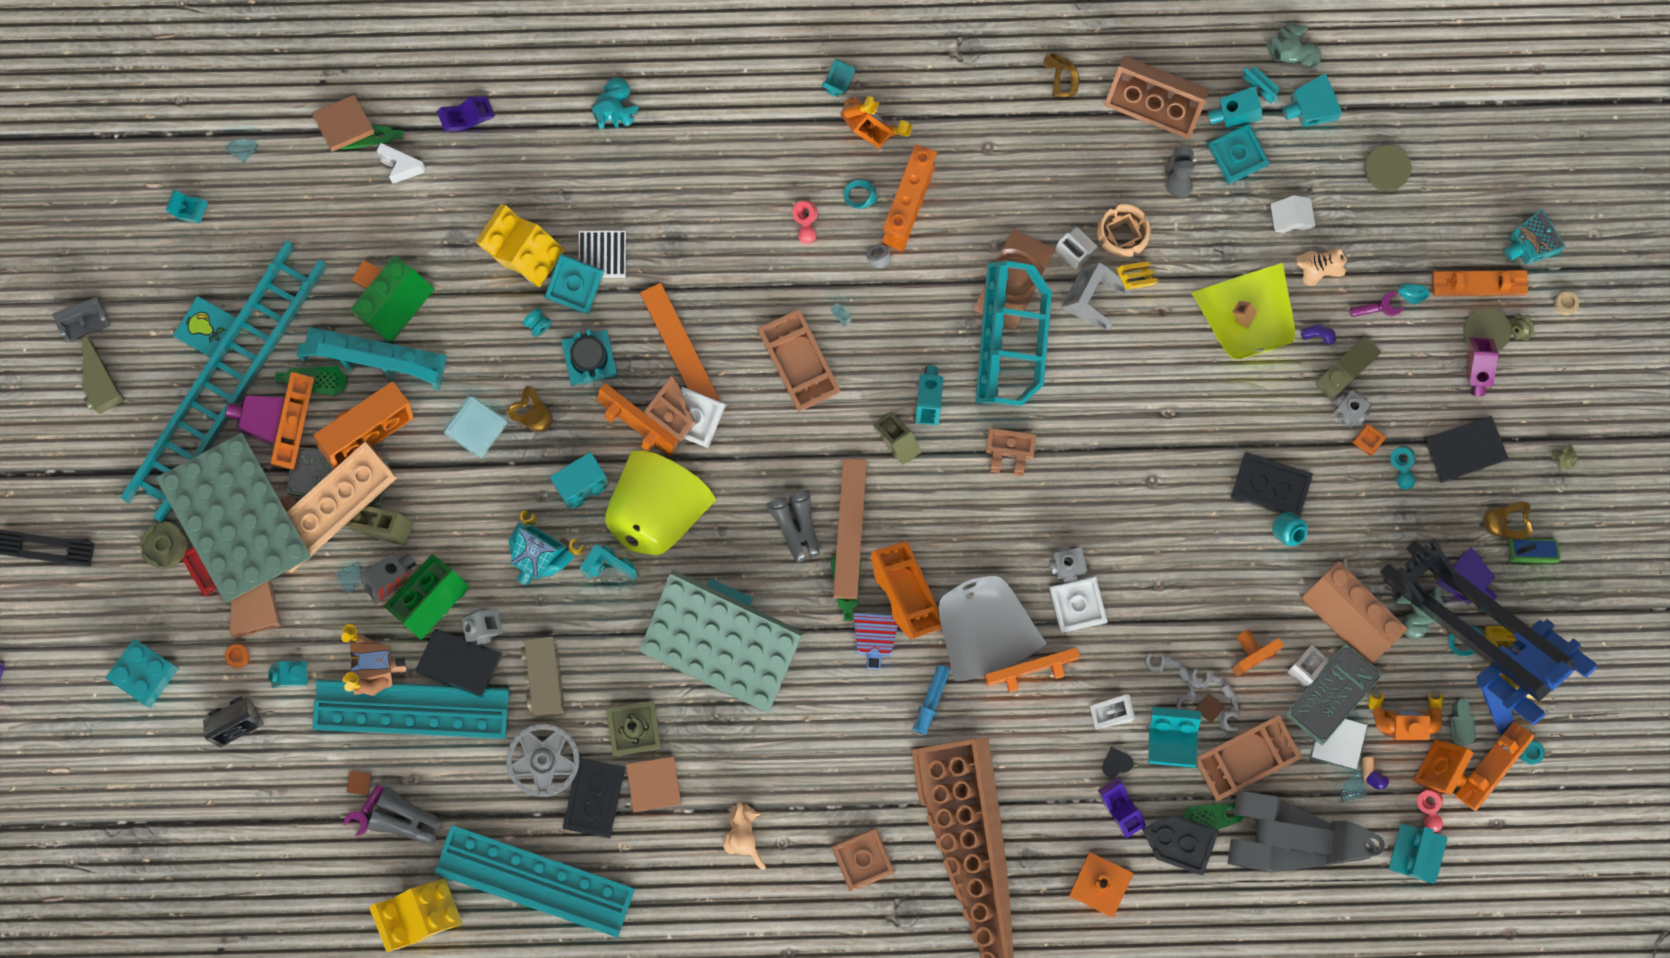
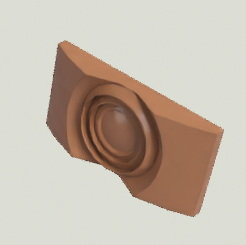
[973,229,1055,331]
[757,309,841,412]
[1197,715,1302,802]

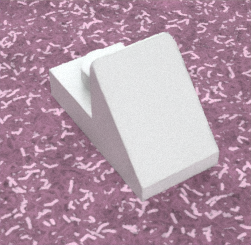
[377,143,425,183]

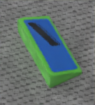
[1509,538,1560,563]

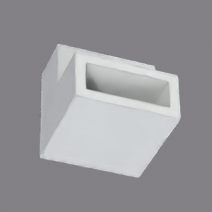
[1271,195,1316,233]
[1055,227,1098,270]

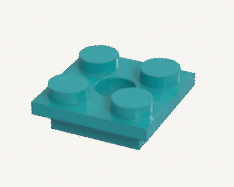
[1242,66,1280,104]

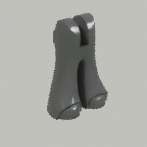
[1165,146,1194,198]
[766,490,820,563]
[367,786,443,845]

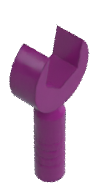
[1350,292,1405,317]
[344,784,384,836]

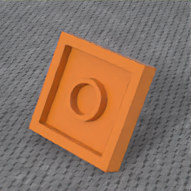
[1232,629,1284,677]
[1413,739,1473,795]
[1068,852,1134,918]

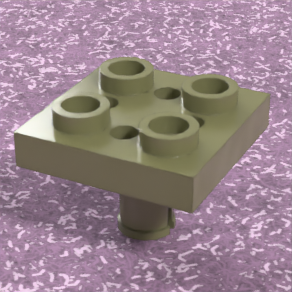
[606,701,661,757]

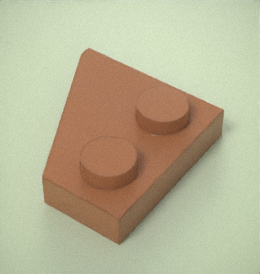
[644,376,696,442]

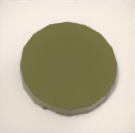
[1364,145,1412,192]
[1463,308,1511,352]
[140,521,188,569]

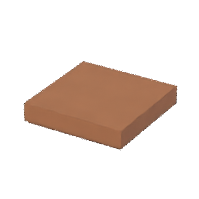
[312,95,374,152]
[626,757,681,813]
[831,828,895,892]

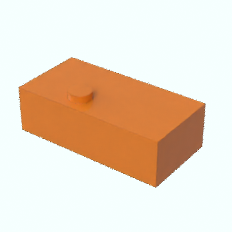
[313,381,414,469]

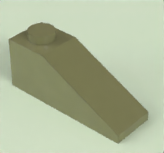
[82,336,125,414]
[1316,336,1382,401]
[343,506,413,545]

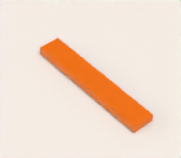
[640,283,721,402]

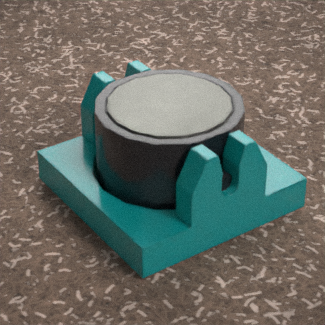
[561,329,617,386]

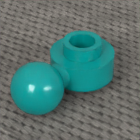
[1390,446,1416,490]

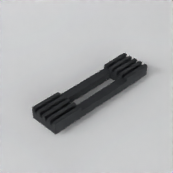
[0,530,95,567]

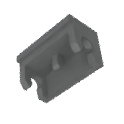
[52,297,111,343]

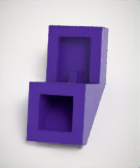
[436,96,495,132]
[1098,778,1146,838]

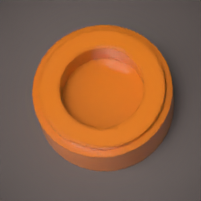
[224,644,250,669]

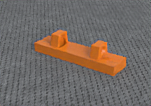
[1432,270,1528,296]
[270,372,314,470]
[596,383,679,457]
[984,647,1080,693]
[1455,721,1534,811]

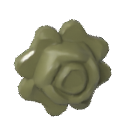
[1510,313,1535,341]
[1552,444,1578,472]

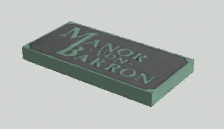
[286,447,389,507]
[1285,644,1383,746]

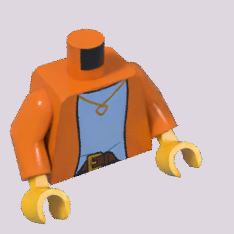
[840,96,913,149]
[1368,693,1443,740]

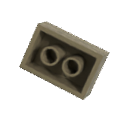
[521,637,566,718]

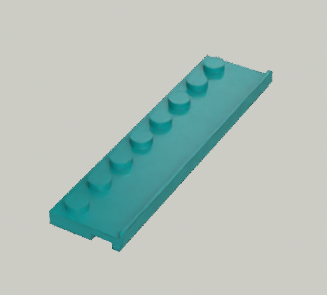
[312,679,510,739]
[434,825,635,938]

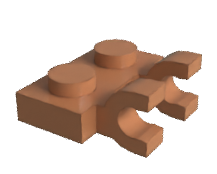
[986,428,1036,476]

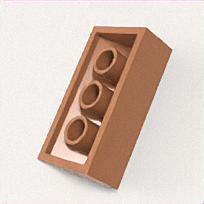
[1104,56,1210,140]
[1301,561,1408,664]

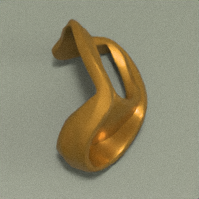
[1043,53,1079,97]
[506,385,552,432]
[1483,502,1532,540]

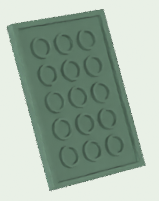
[156,433,311,604]
[639,570,804,713]

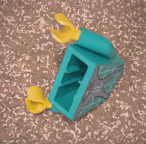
[509,511,585,585]

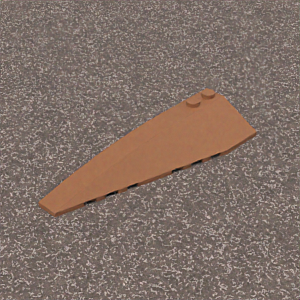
[912,738,1014,958]

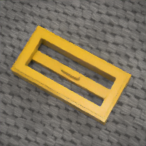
[1116,261,1158,290]

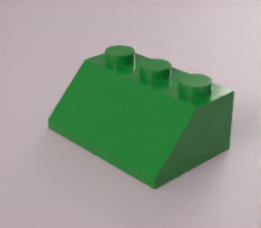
[350,255,435,344]
[383,554,470,640]

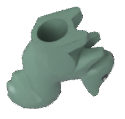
[1266,23,1321,68]
[1395,585,1444,639]

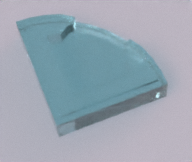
[225,139,259,163]
[830,303,851,327]
[336,562,361,595]
[1341,773,1367,802]

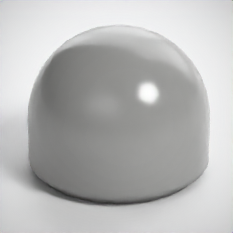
[867,245,891,269]

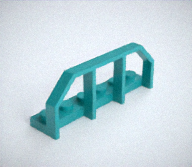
[975,261,1052,406]
[296,327,447,391]

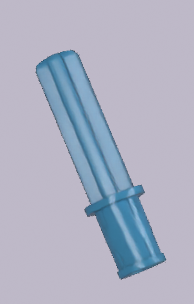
[912,665,950,735]

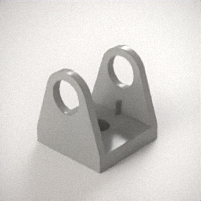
[1061,262,1132,330]

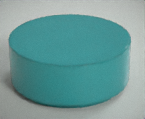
[1519,740,1545,765]

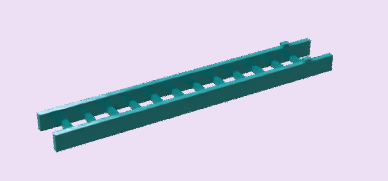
[120,240,327,523]

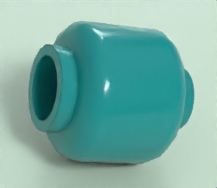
[1272,512,1308,547]

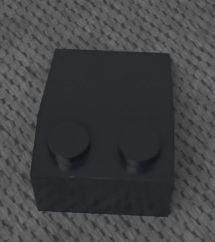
[203,696,264,748]

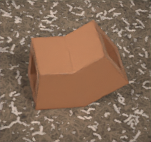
[1232,301,1257,328]

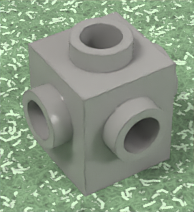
[1333,390,1371,429]
[1049,546,1087,582]
[462,608,503,645]

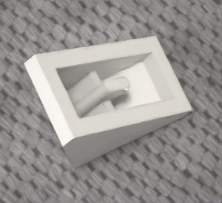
[1287,645,1330,688]
[1090,694,1135,729]

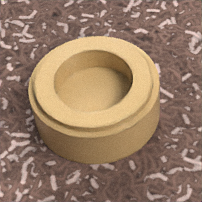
[1554,291,1579,315]

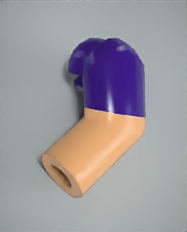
[1362,757,1389,790]

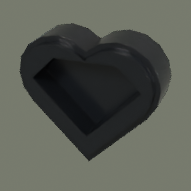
[1102,747,1134,777]

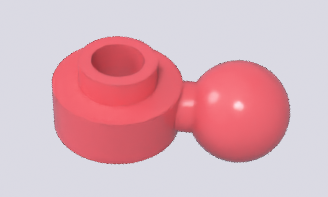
[793,201,818,244]
[1417,788,1443,833]

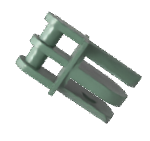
[1447,699,1477,746]

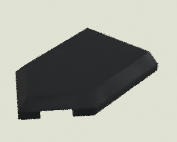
[1142,814,1219,876]

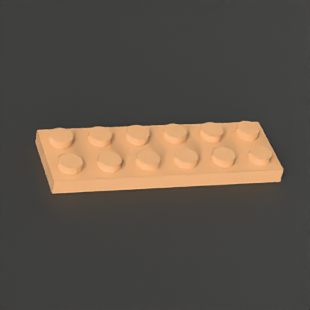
[287,442,398,573]

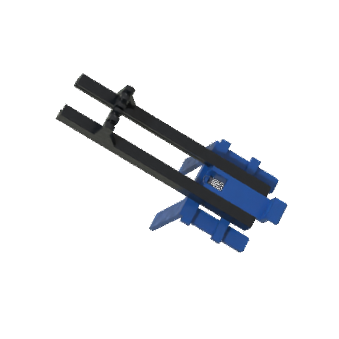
[1380,539,1597,735]

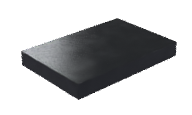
[1424,416,1509,483]
[1231,452,1313,517]
[415,629,502,697]
[562,758,626,839]

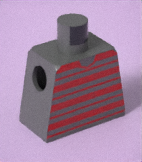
[361,553,416,604]

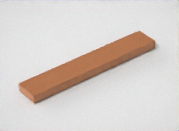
[833,458,867,600]

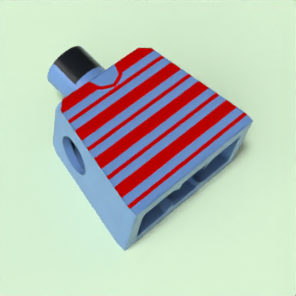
[853,613,898,670]

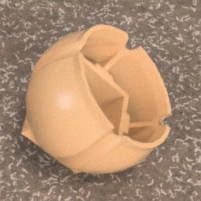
[1097,204,1151,258]

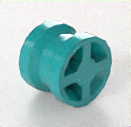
[522,308,552,337]

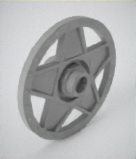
[506,724,579,797]

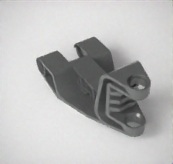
[1227,791,1385,873]

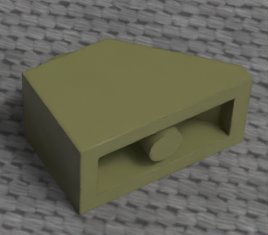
[872,412,922,465]

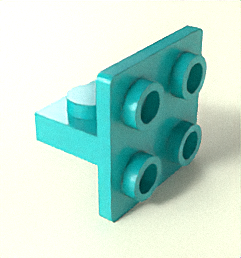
[1388,824,1447,884]

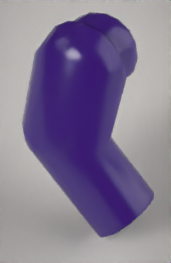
[1300,324,1336,345]

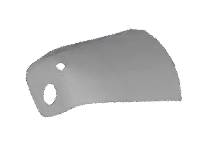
[939,575,1047,681]

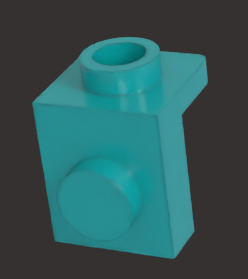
[822,59,857,97]
[166,190,208,224]
[268,661,308,688]

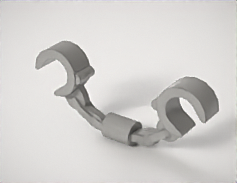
[1145,653,1196,710]
[1189,669,1240,733]

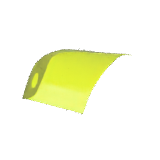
[1191,263,1295,359]
[605,450,716,555]

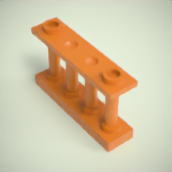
[882,144,937,252]

